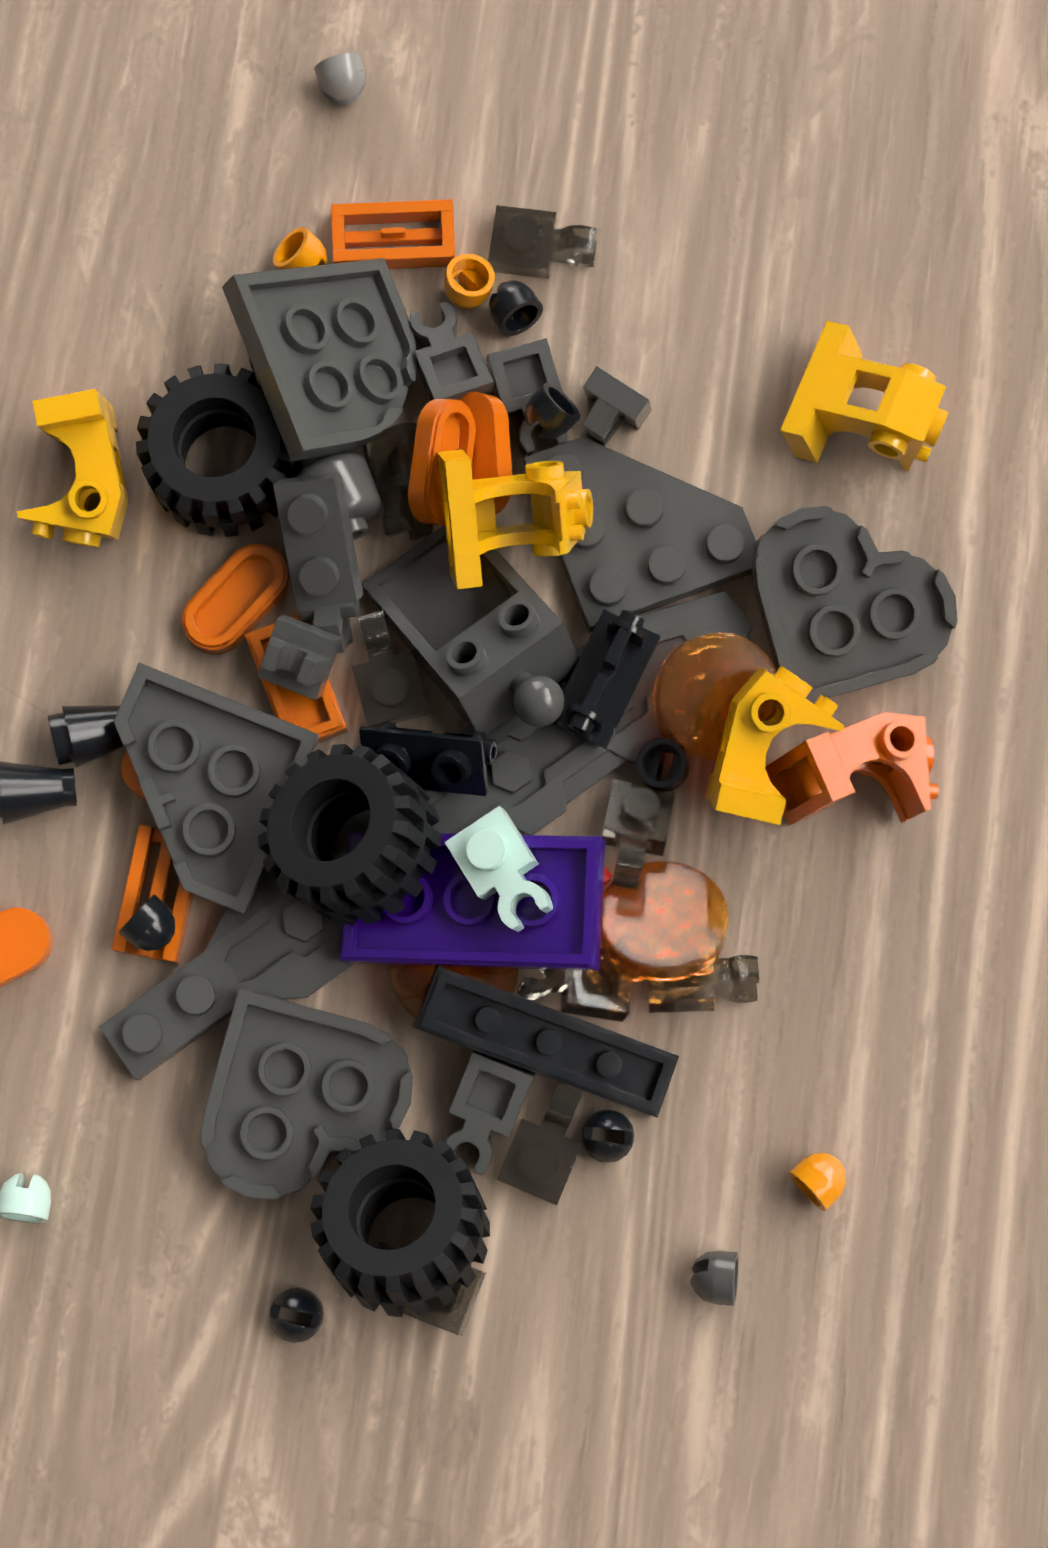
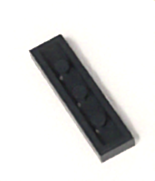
[413,966,679,1118]

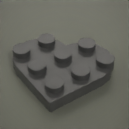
[752,506,958,703]
[201,988,413,1200]

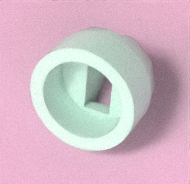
[0,1173,51,1223]

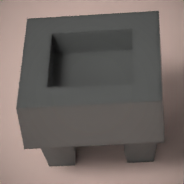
[582,366,652,445]
[257,614,342,700]

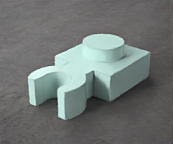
[445,806,553,932]

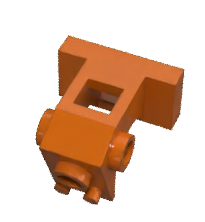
[765,712,939,826]

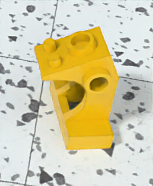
[780,321,949,471]
[16,389,129,548]
[437,449,593,589]
[704,666,844,825]

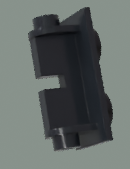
[552,609,661,749]
[359,722,498,796]

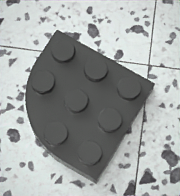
[222,258,417,461]

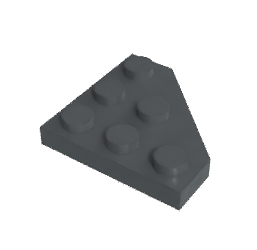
[524,437,756,633]
[114,663,319,915]

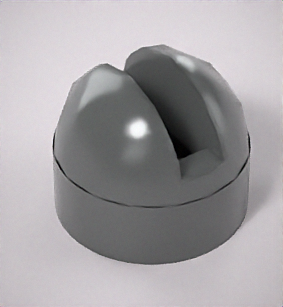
[690,1251,739,1306]

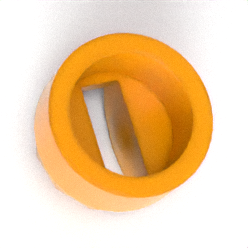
[273,227,327,270]
[444,254,495,309]
[789,1153,846,1211]

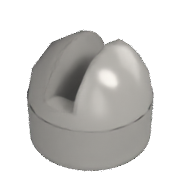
[314,52,366,104]

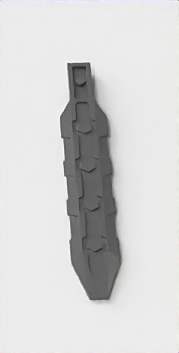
[99,591,753,1080]

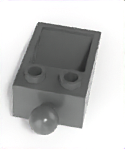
[362,526,579,735]

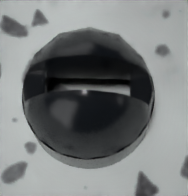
[489,280,543,336]
[525,383,580,439]
[636,738,690,792]
[119,894,175,951]
[582,1110,634,1162]
[270,1287,324,1343]

